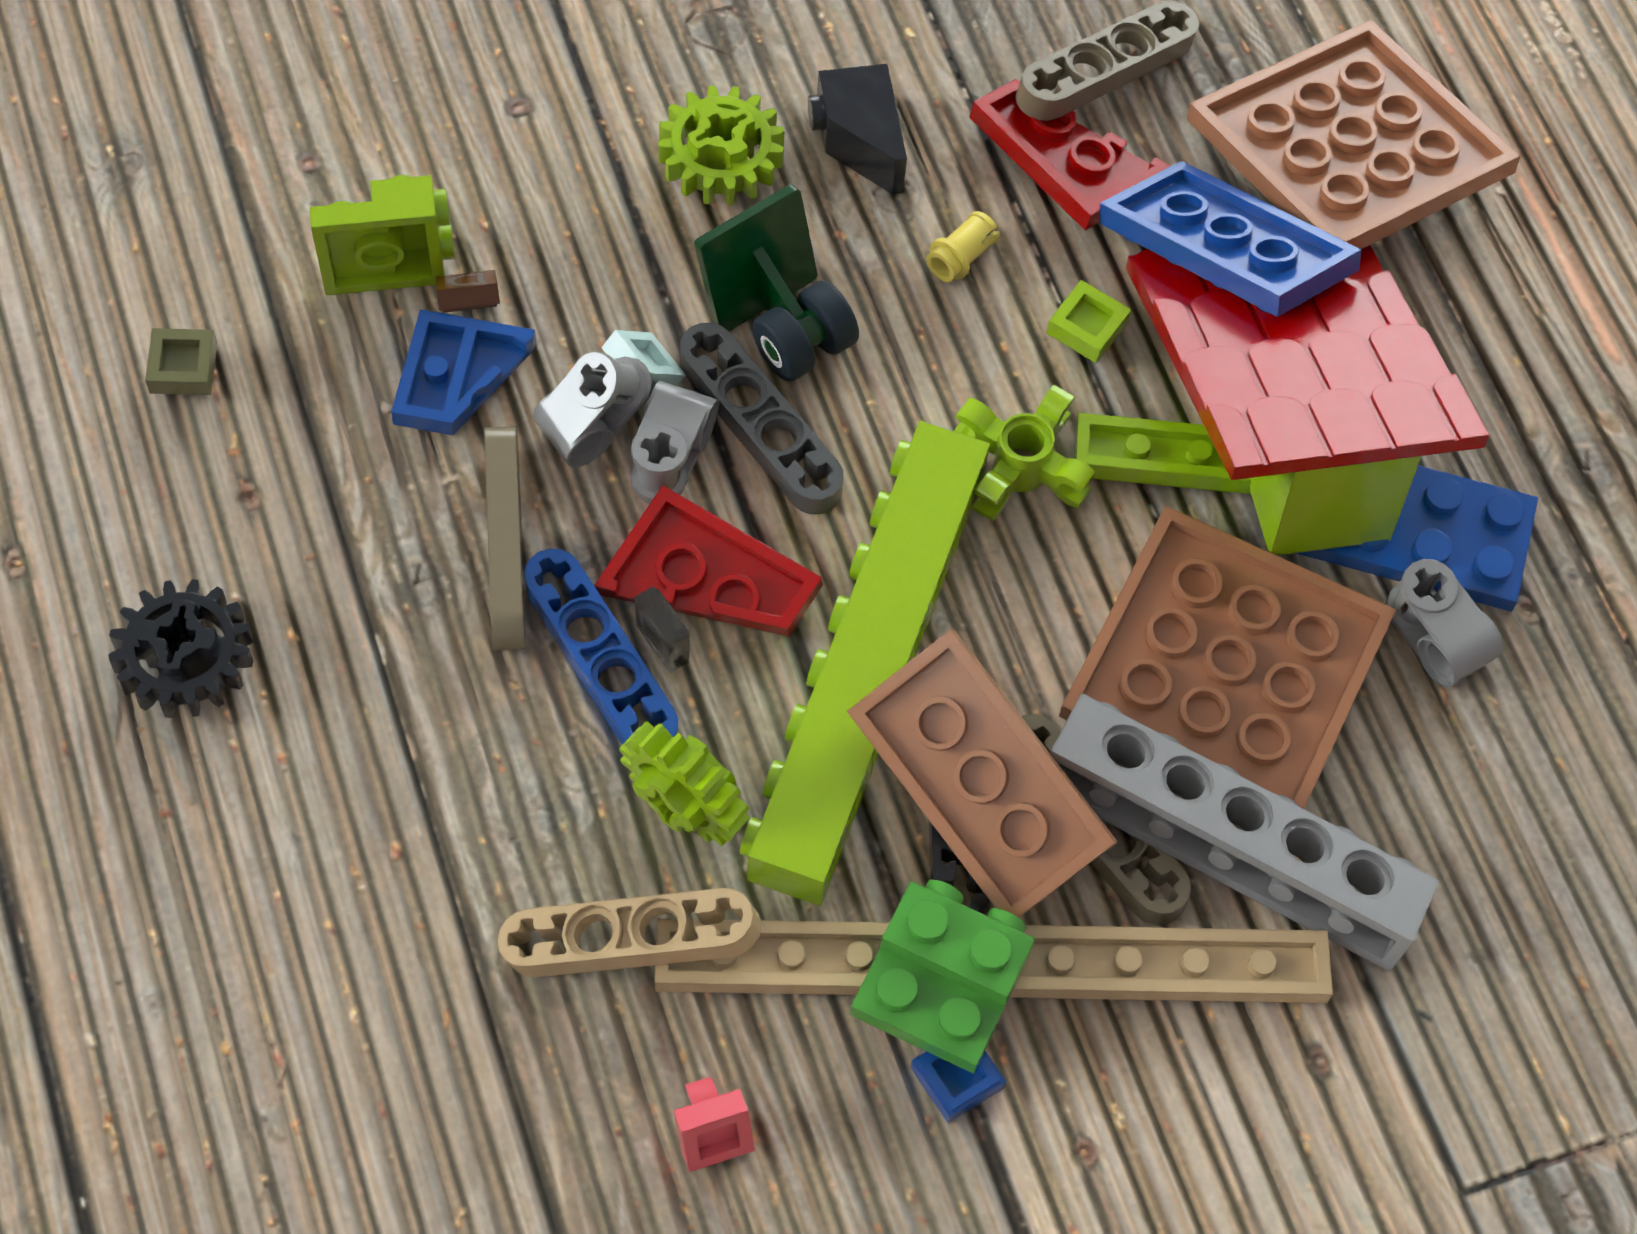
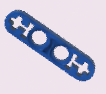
[524,548,679,745]

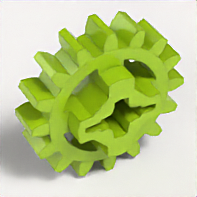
[658,85,785,205]
[619,721,750,846]

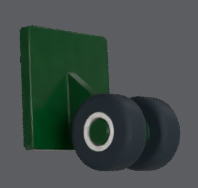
[694,184,859,382]

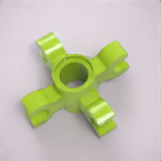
[954,385,1096,522]

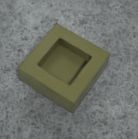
[145,328,217,395]

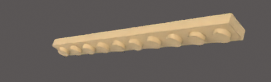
[655,918,1333,1003]

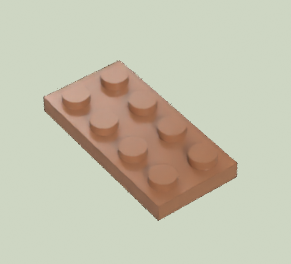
[847,629,1118,918]

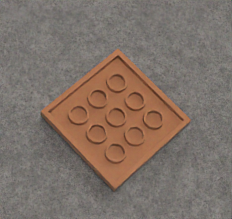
[1187,20,1520,249]
[1059,505,1396,809]

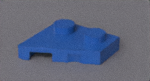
[391,309,536,435]

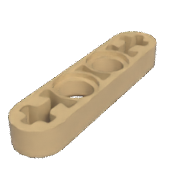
[497,888,761,977]

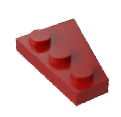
[969,79,1171,231]
[594,485,823,637]

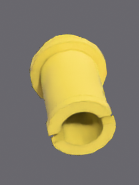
[926,211,1000,282]

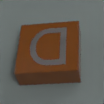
[435,270,500,313]

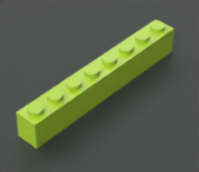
[739,420,990,906]

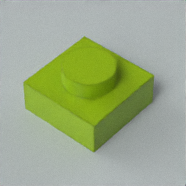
[1046,280,1132,364]

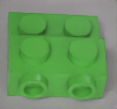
[850,879,1035,1074]

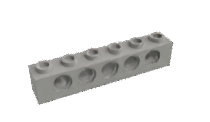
[1050,693,1439,972]

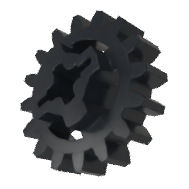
[108,579,254,718]

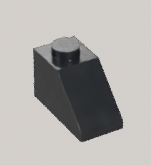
[808,64,907,194]

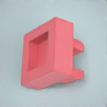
[673,1076,755,1172]

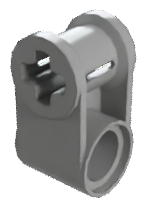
[533,352,652,467]
[631,380,719,503]
[1385,559,1504,688]

